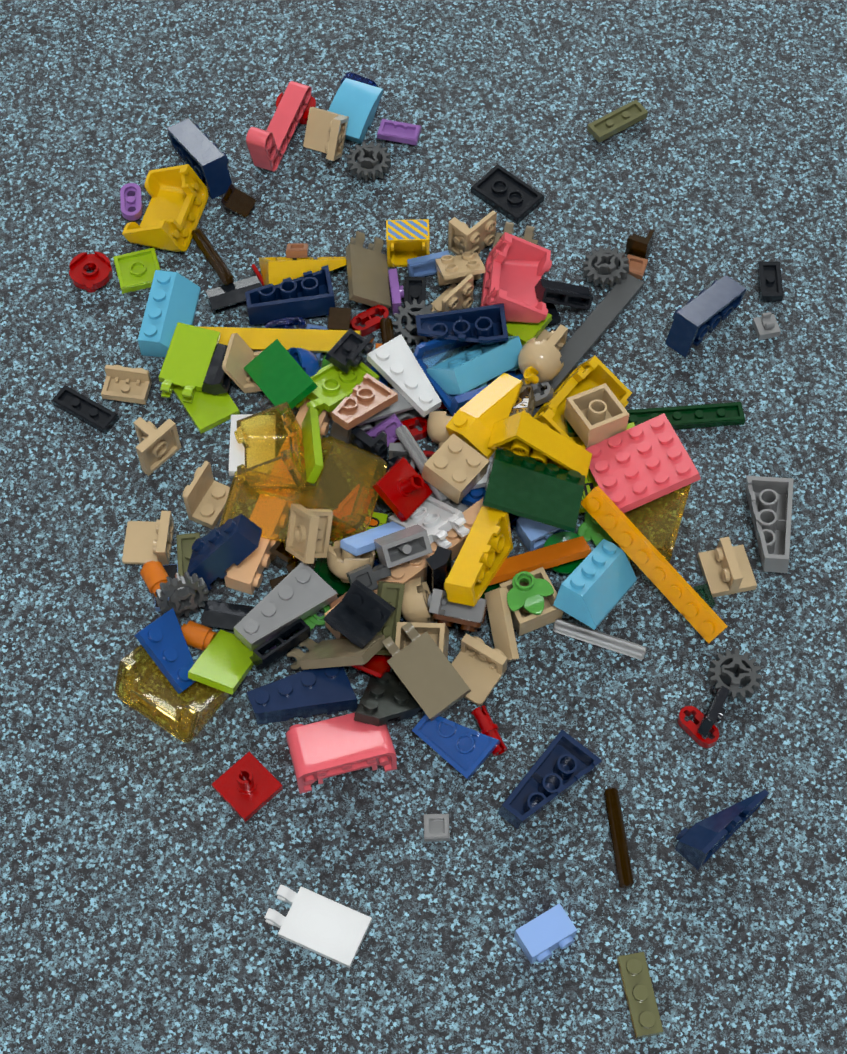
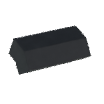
[206,275,262,314]
[535,279,593,310]
[202,343,232,395]
[425,546,452,593]
[201,600,254,631]
[250,618,310,670]

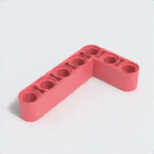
[246,81,312,172]

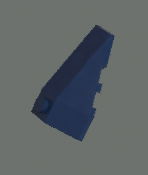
[416,303,509,344]
[675,790,769,870]

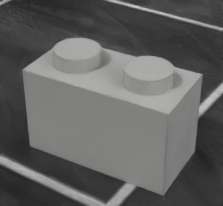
[374,524,432,568]

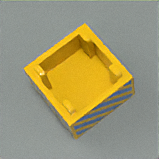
[386,219,430,267]

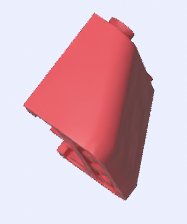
[480,232,552,324]
[285,712,397,794]

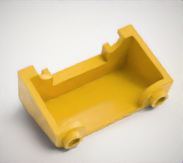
[122,164,208,252]
[533,355,632,449]

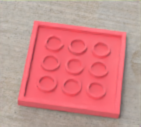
[585,413,701,513]

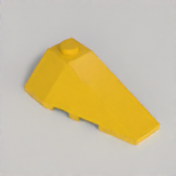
[259,257,347,285]
[445,373,523,459]

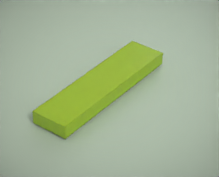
[301,407,324,484]

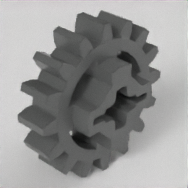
[347,141,391,182]
[583,246,629,288]
[393,299,438,347]
[155,572,209,618]
[707,649,762,702]

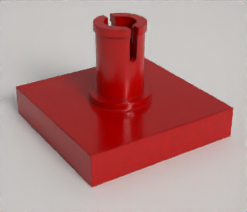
[372,457,433,522]
[211,751,283,822]

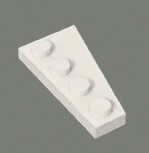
[366,335,442,417]

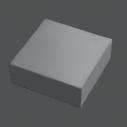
[423,814,450,842]

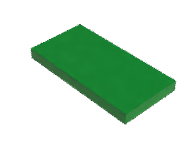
[244,339,318,416]

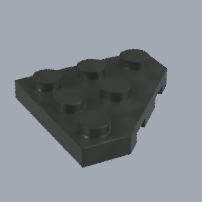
[354,672,423,726]

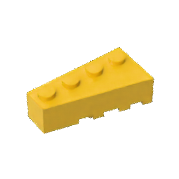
[488,411,592,478]
[444,506,513,607]

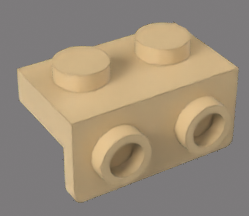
[101,365,152,405]

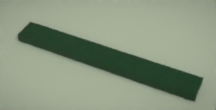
[564,402,745,437]

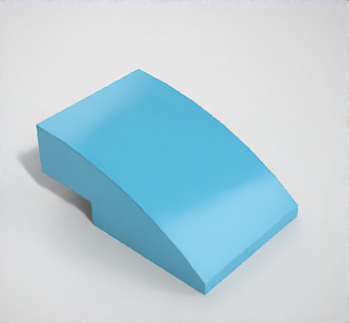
[328,78,383,144]

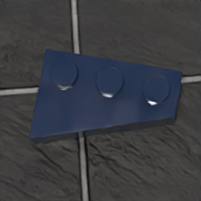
[187,514,262,590]

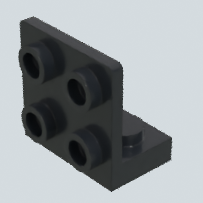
[324,579,396,649]

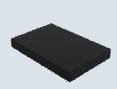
[471,164,545,225]

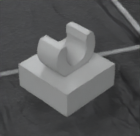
[752,312,781,340]

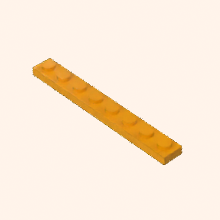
[581,486,728,644]

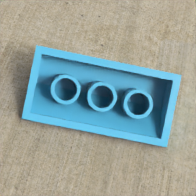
[138,270,201,358]
[426,336,522,395]
[553,539,637,630]

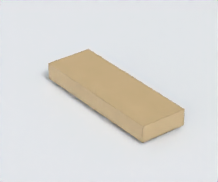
[484,587,519,662]

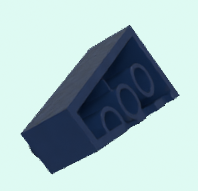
[167,118,232,199]
[498,730,602,829]

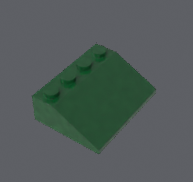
[482,449,585,533]

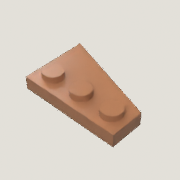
[332,373,398,431]

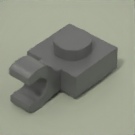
[346,564,392,590]

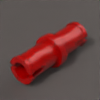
[471,705,508,756]

